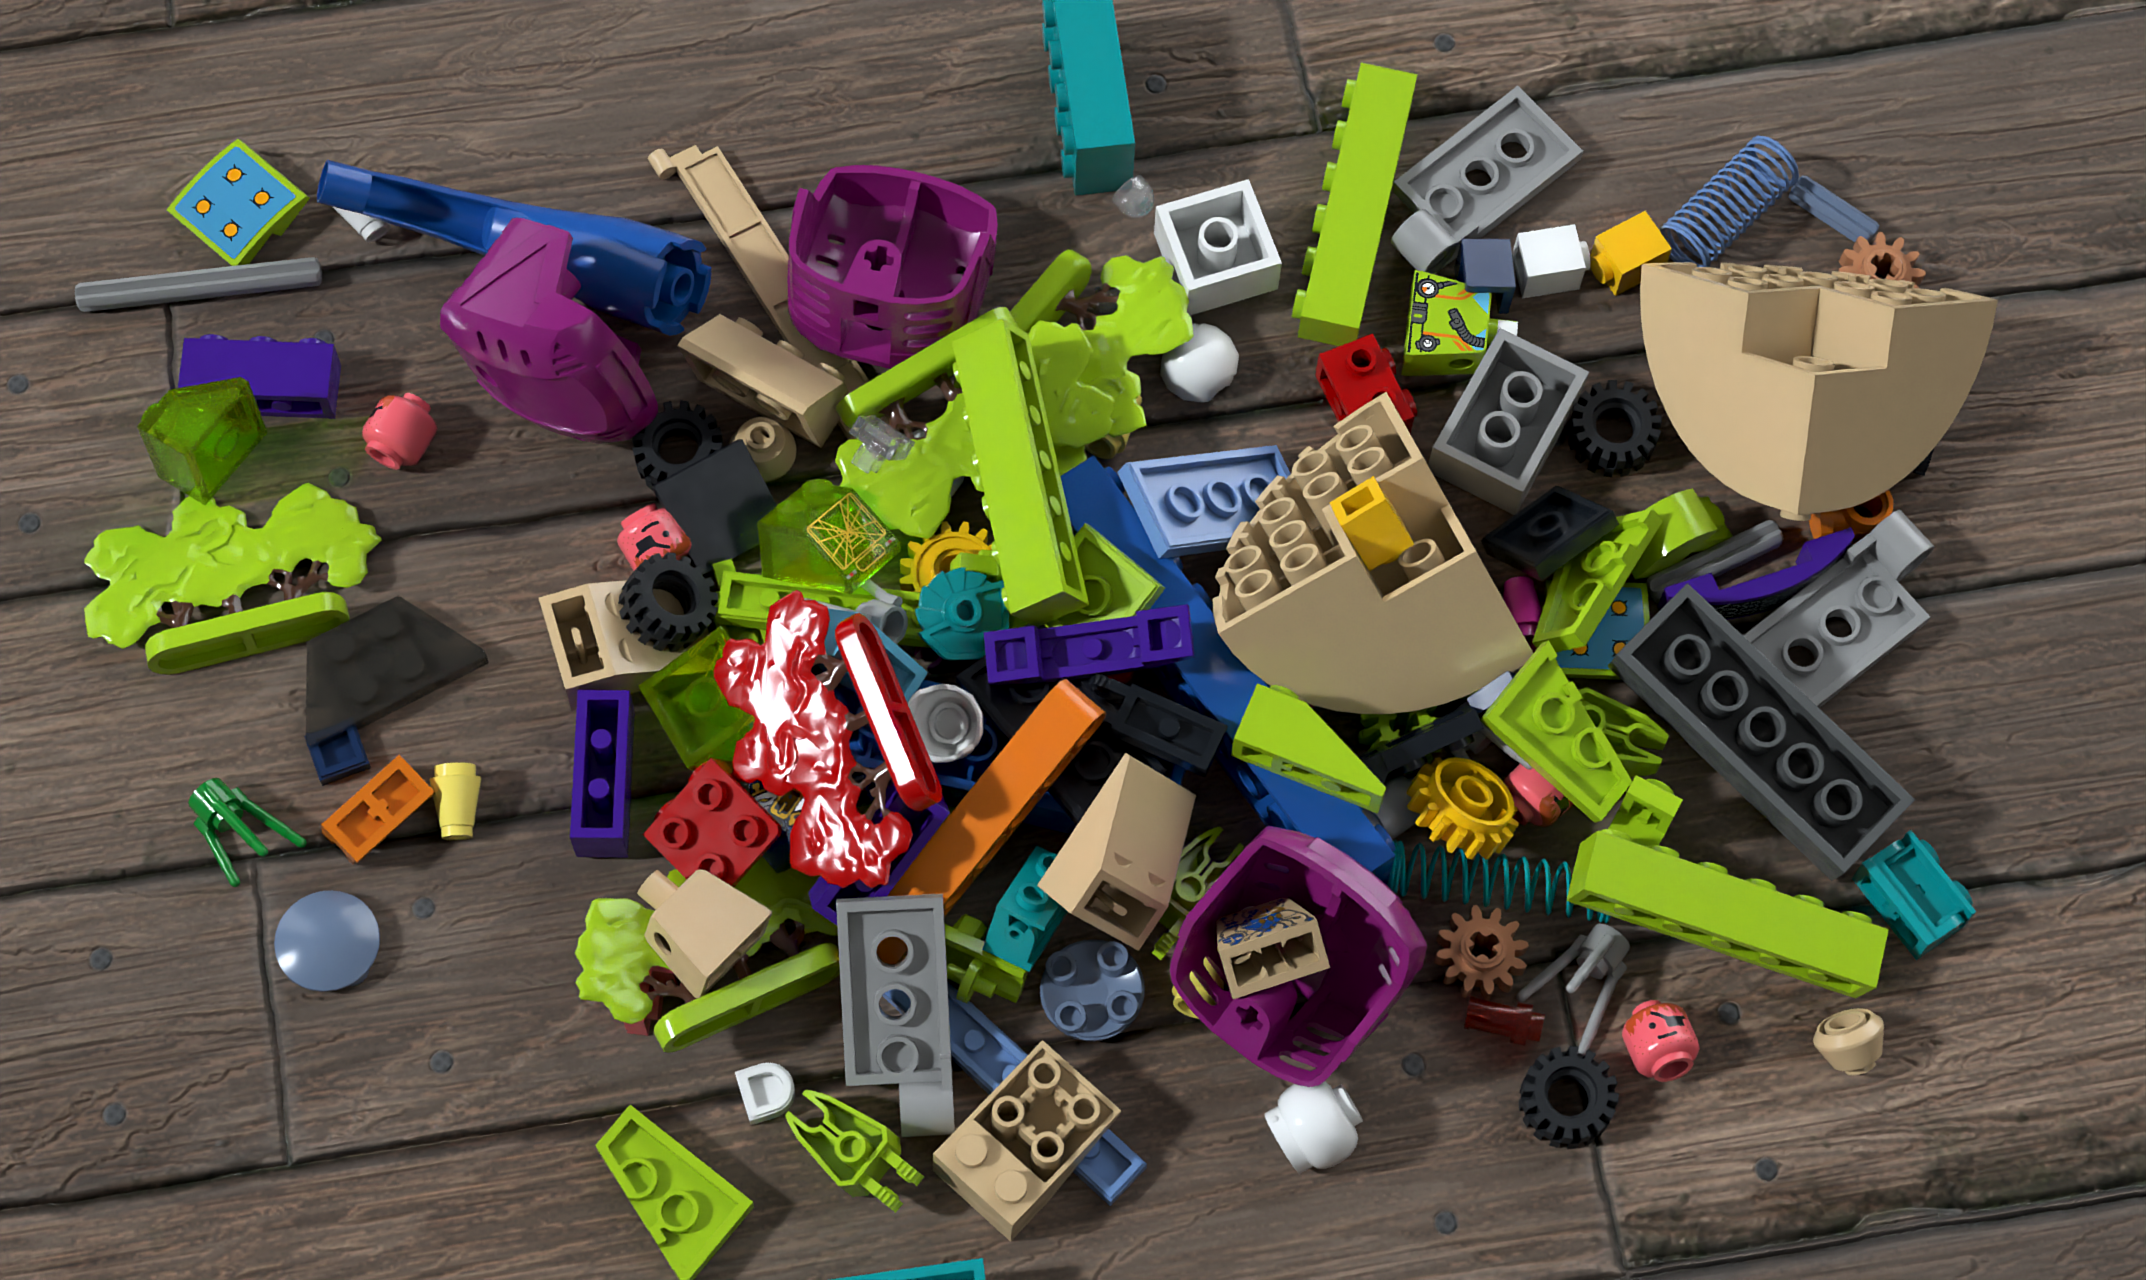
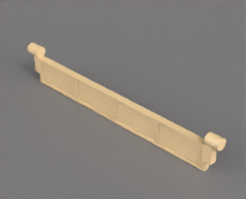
[648,145,902,459]

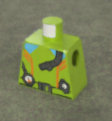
[1401,270,1518,376]

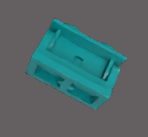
[1852,830,1976,961]
[982,846,1068,972]

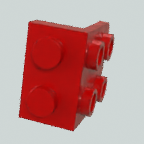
[642,758,782,887]

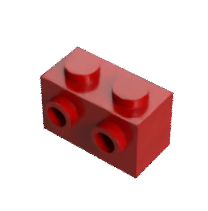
[1315,333,1417,435]

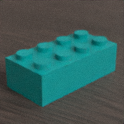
[1042,0,1135,196]

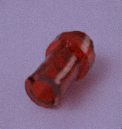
[1464,996,1545,1046]

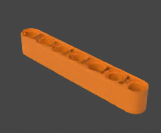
[877,679,1106,964]

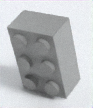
[1428,328,1589,515]

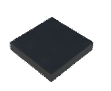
[651,439,789,575]
[1481,486,1619,581]

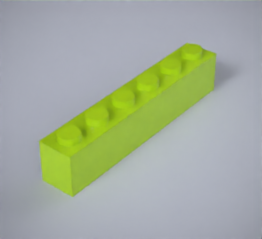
[1292,62,1418,346]
[952,318,1089,627]
[1566,829,1889,999]

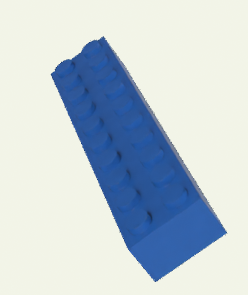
[1060,455,1396,885]

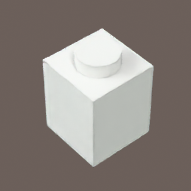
[1512,224,1591,299]

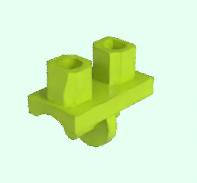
[944,914,1028,1004]

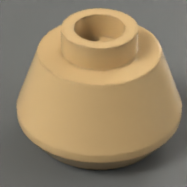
[729,417,796,482]
[1813,1008,1884,1075]

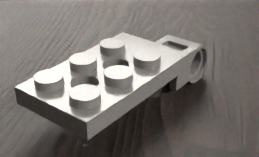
[1391,86,1583,274]
[1743,510,1935,708]
[836,893,955,1137]

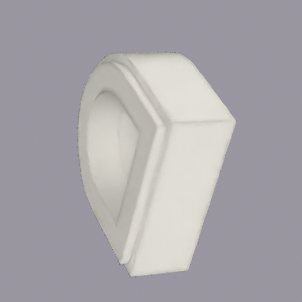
[735,1063,795,1125]

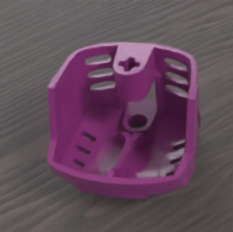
[787,165,998,369]
[440,217,658,444]
[1170,826,1427,1087]

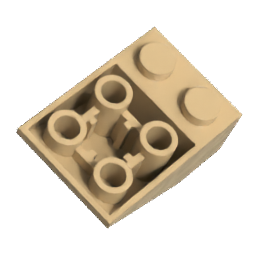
[539,580,717,711]
[1037,753,1196,951]
[933,1040,1121,1242]

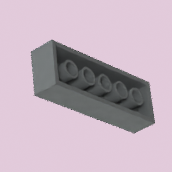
[1608,583,1915,881]

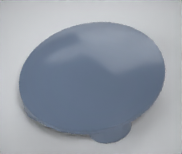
[274,890,380,992]
[1040,940,1145,1041]

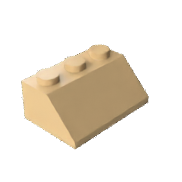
[677,314,849,448]

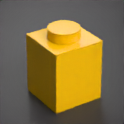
[1590,210,1672,296]
[1329,476,1415,571]

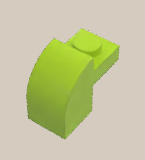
[1631,488,1733,579]
[1608,775,1683,847]

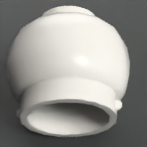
[1264,1081,1363,1174]

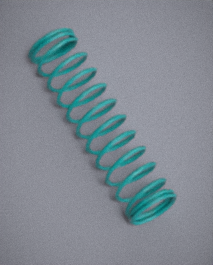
[1387,839,1611,923]

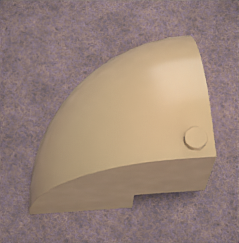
[1640,262,1998,521]
[1213,392,1533,714]

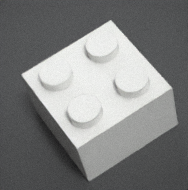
[1154,179,1282,315]

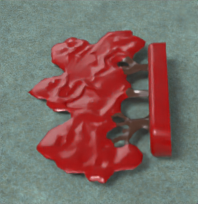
[713,590,943,888]

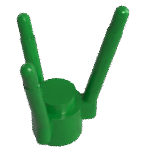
[188,778,307,887]

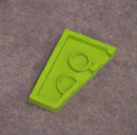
[1532,508,1663,652]
[1480,640,1633,823]
[595,1105,754,1280]

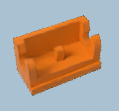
[321,755,435,865]

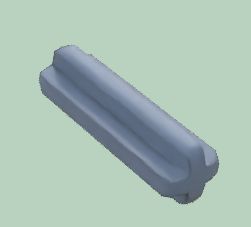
[1789,175,1879,243]

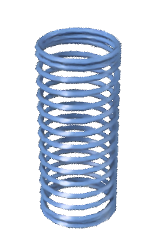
[1659,135,1799,267]

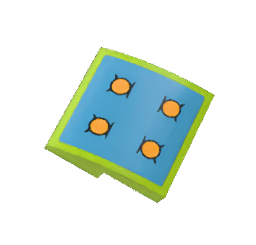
[167,139,310,266]
[1545,580,1650,680]

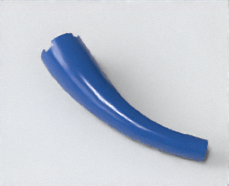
[316,160,712,336]

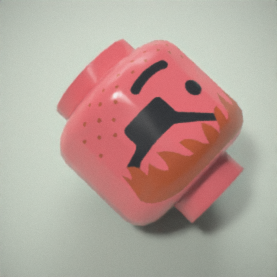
[362,393,437,470]
[617,503,691,571]
[1503,764,1574,827]
[1622,1000,1700,1082]

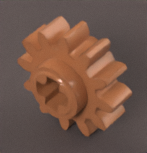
[1838,232,1926,289]
[1434,905,1529,1001]

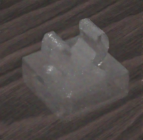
[849,415,915,474]

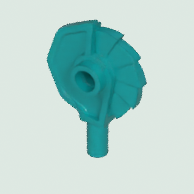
[915,567,1009,661]

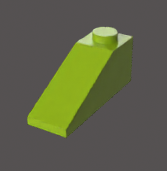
[1231,683,1386,814]

